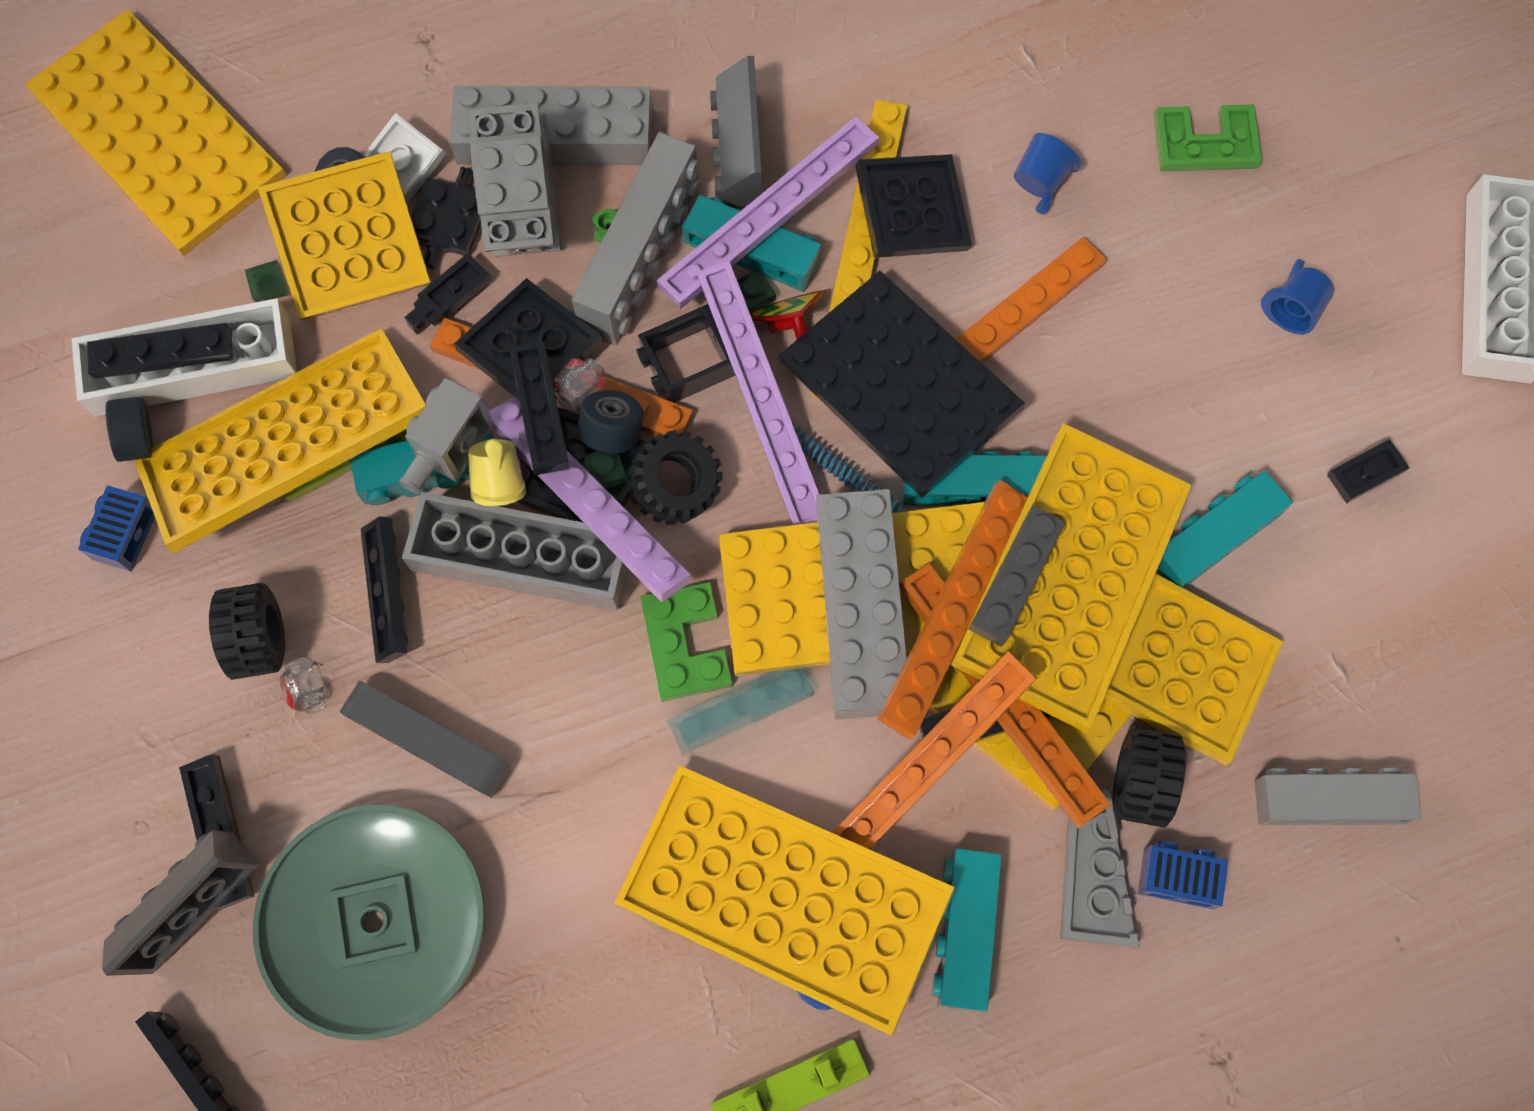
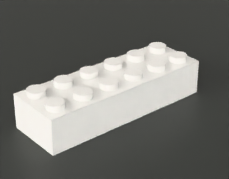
[1462,174,1534,384]
[71,298,297,417]

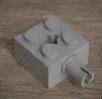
[399,378,494,494]

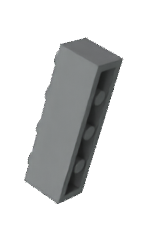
[1255,768,1422,825]

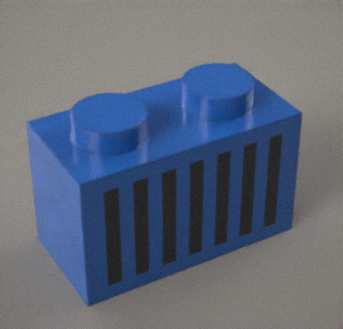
[78,485,155,571]
[1138,841,1228,910]

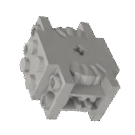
[468,103,561,257]

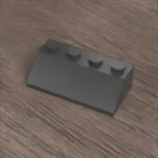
[710,55,762,208]
[102,830,259,976]

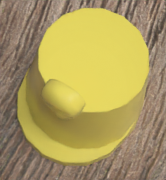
[468,439,526,506]

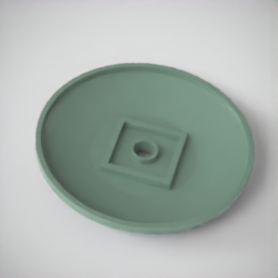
[253,805,485,1040]

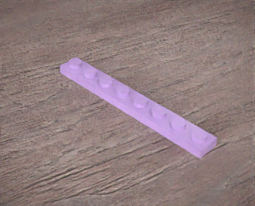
[657,116,879,309]
[697,260,819,525]
[488,397,690,602]

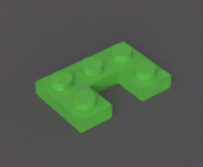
[1154,104,1262,172]
[640,582,732,702]

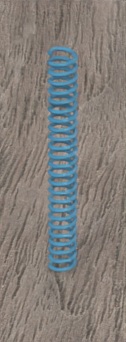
[792,422,910,513]

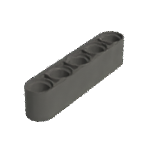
[339,680,511,798]

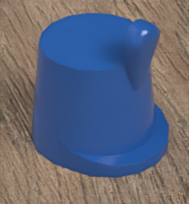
[1014,133,1082,215]
[1261,259,1334,335]

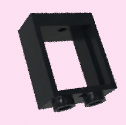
[636,304,735,403]

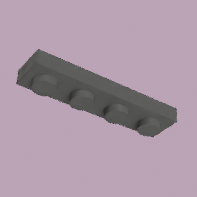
[968,505,1065,647]

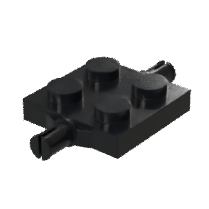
[411,166,481,270]

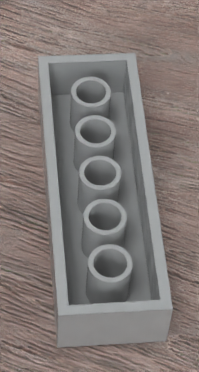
[450,86,653,165]
[572,132,701,345]
[816,489,907,720]
[402,492,628,611]

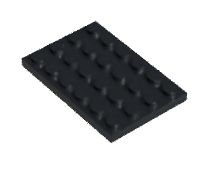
[779,270,1025,498]

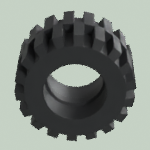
[627,430,723,525]
[209,582,285,680]
[1113,726,1186,828]

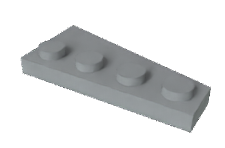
[1060,789,1139,948]

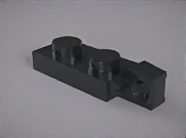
[404,253,492,335]

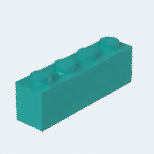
[682,194,821,292]
[350,431,494,505]
[902,451,1046,506]
[1157,471,1294,588]
[932,848,1002,1012]

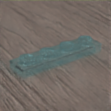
[667,668,815,756]

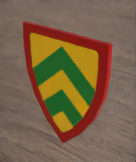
[750,290,826,340]

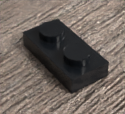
[1327,439,1410,504]

